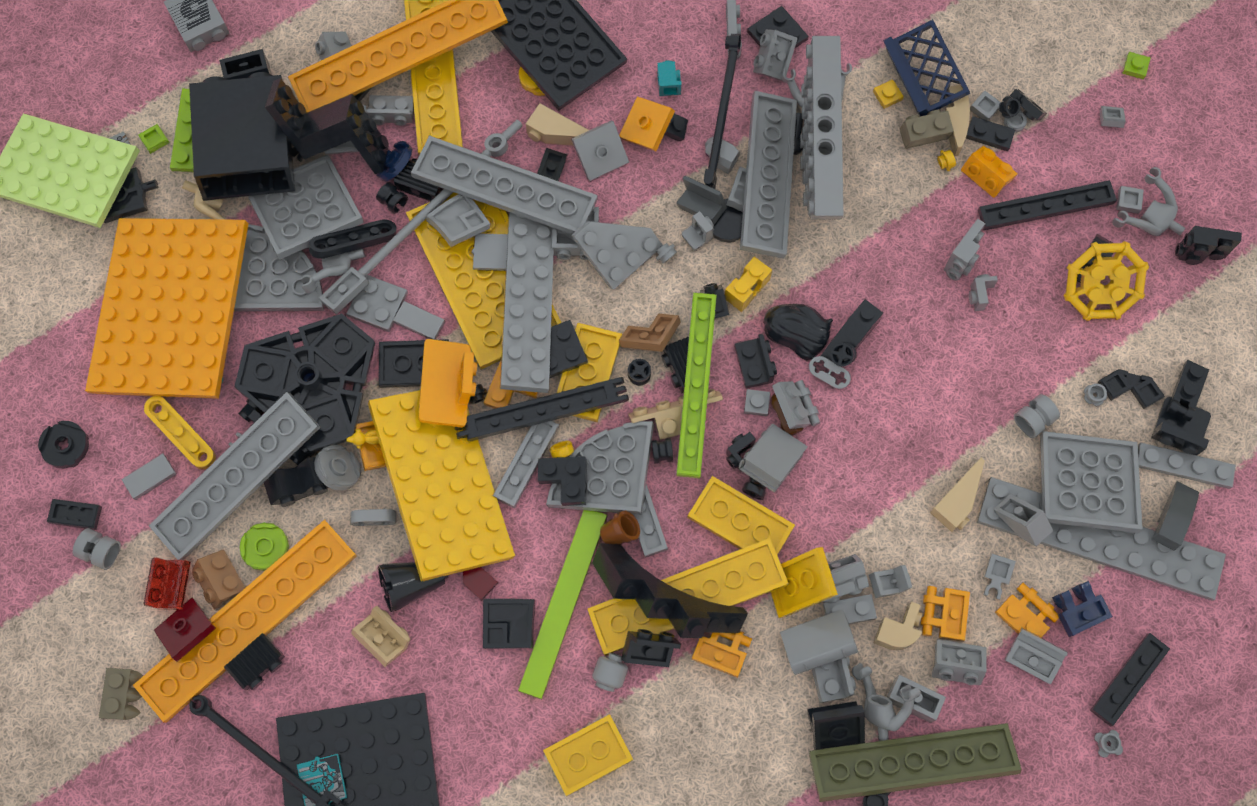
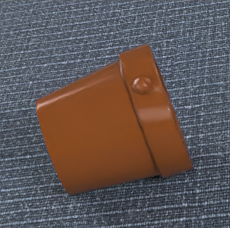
[600,511,640,544]

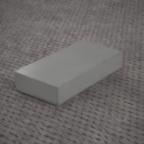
[393,301,445,340]
[121,454,177,500]

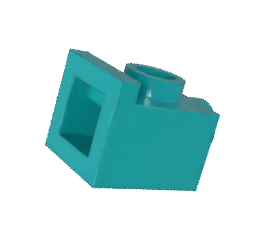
[657,60,682,96]

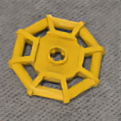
[1064,241,1149,321]

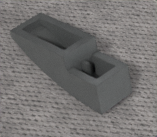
[1152,481,1199,551]

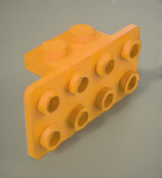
[418,339,477,428]

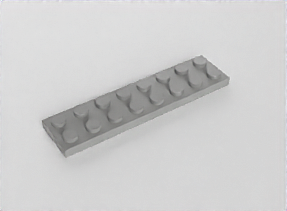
[740,91,797,259]
[411,136,598,234]
[149,392,321,561]

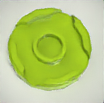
[239,522,289,571]

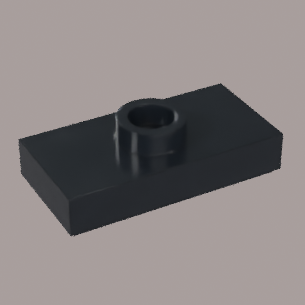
[47,499,102,530]

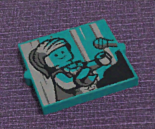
[297,754,348,806]

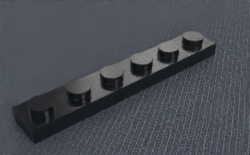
[978,180,1117,231]

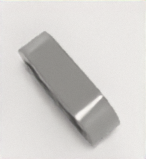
[809,356,851,389]
[350,509,396,526]

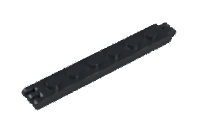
[455,377,629,441]

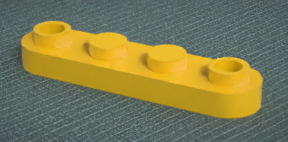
[144,396,216,469]

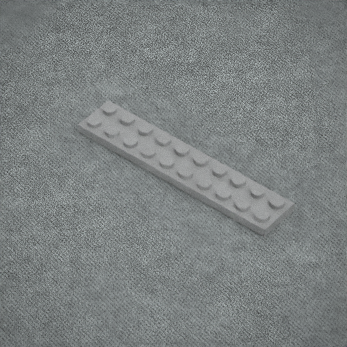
[500,212,554,393]
[977,477,1226,601]

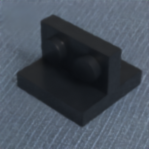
[807,701,865,750]

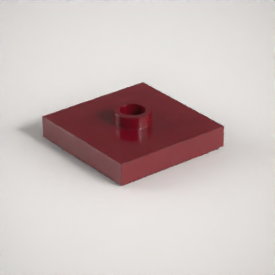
[154,598,216,662]

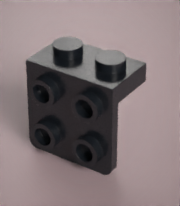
[1151,397,1211,456]

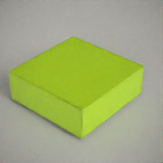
[138,124,170,154]

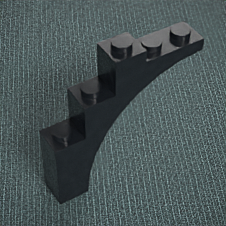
[592,543,748,638]

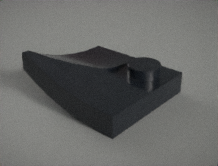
[483,599,535,649]

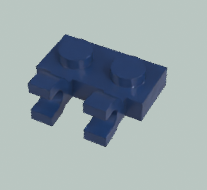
[1052,581,1113,637]

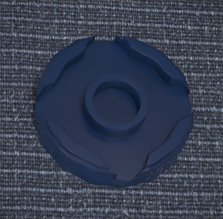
[376,141,412,182]

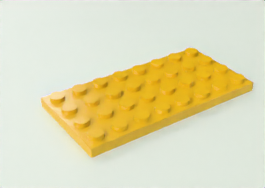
[406,192,561,369]
[368,390,515,582]

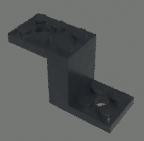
[265,78,389,174]

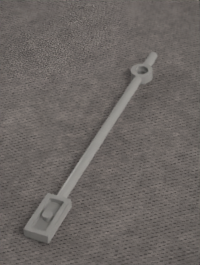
[319,120,523,315]

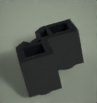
[264,457,329,507]

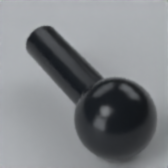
[793,113,803,155]

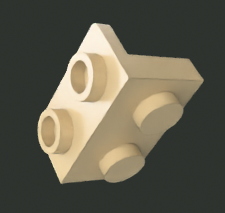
[351,606,410,667]

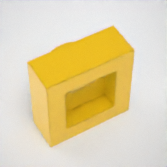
[873,79,904,109]

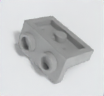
[753,29,798,81]
[366,95,414,126]
[932,639,987,685]
[812,656,856,703]

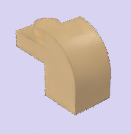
[873,601,922,650]

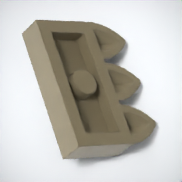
[99,668,143,720]

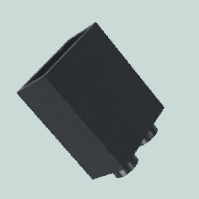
[189,72,295,201]

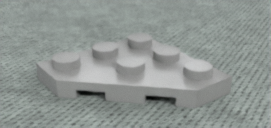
[571,221,663,290]

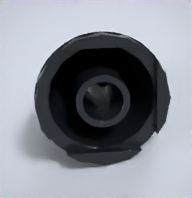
[378,562,448,612]

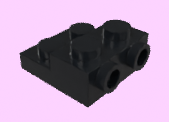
[1175,226,1242,265]

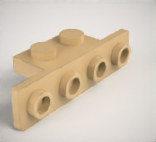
[628,389,723,440]

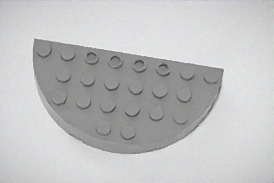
[800,36,844,220]

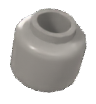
[592,652,628,692]

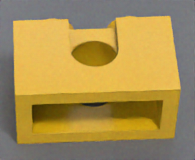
[724,256,772,312]

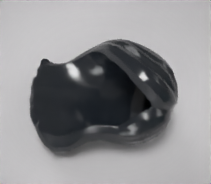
[763,304,833,360]

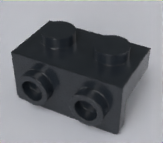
[621,629,681,667]

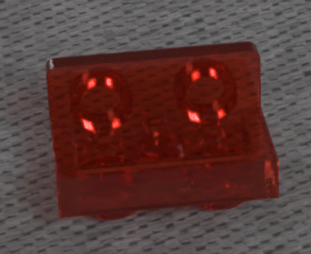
[143,557,191,610]

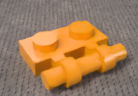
[995,582,1059,638]
[921,586,970,642]
[691,631,752,678]

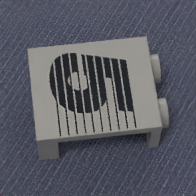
[164,0,230,52]

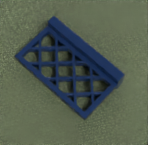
[883,19,970,117]

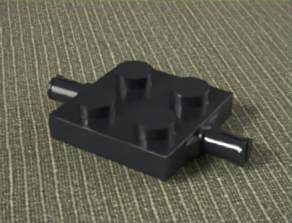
[104,167,159,223]

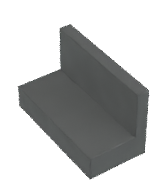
[676,176,727,224]

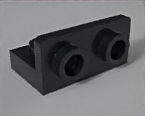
[734,334,777,389]

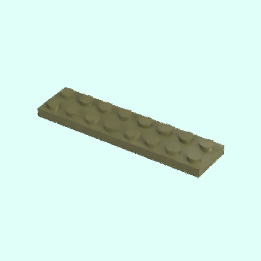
[809,723,1022,802]

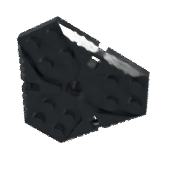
[234,313,375,453]

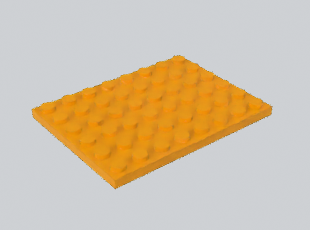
[85,218,249,399]

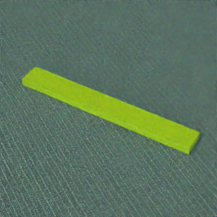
[676,292,717,479]
[518,510,607,700]

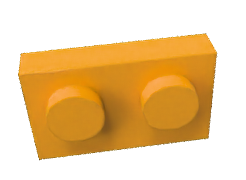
[961,146,1018,198]

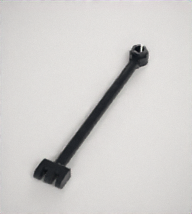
[704,34,741,189]
[189,695,342,806]

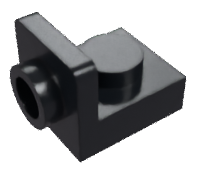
[700,283,730,319]

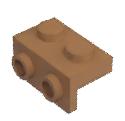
[192,549,245,610]

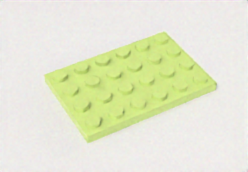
[0,113,140,228]

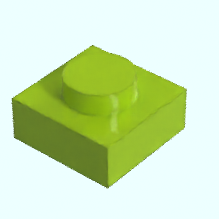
[1122,52,1151,80]

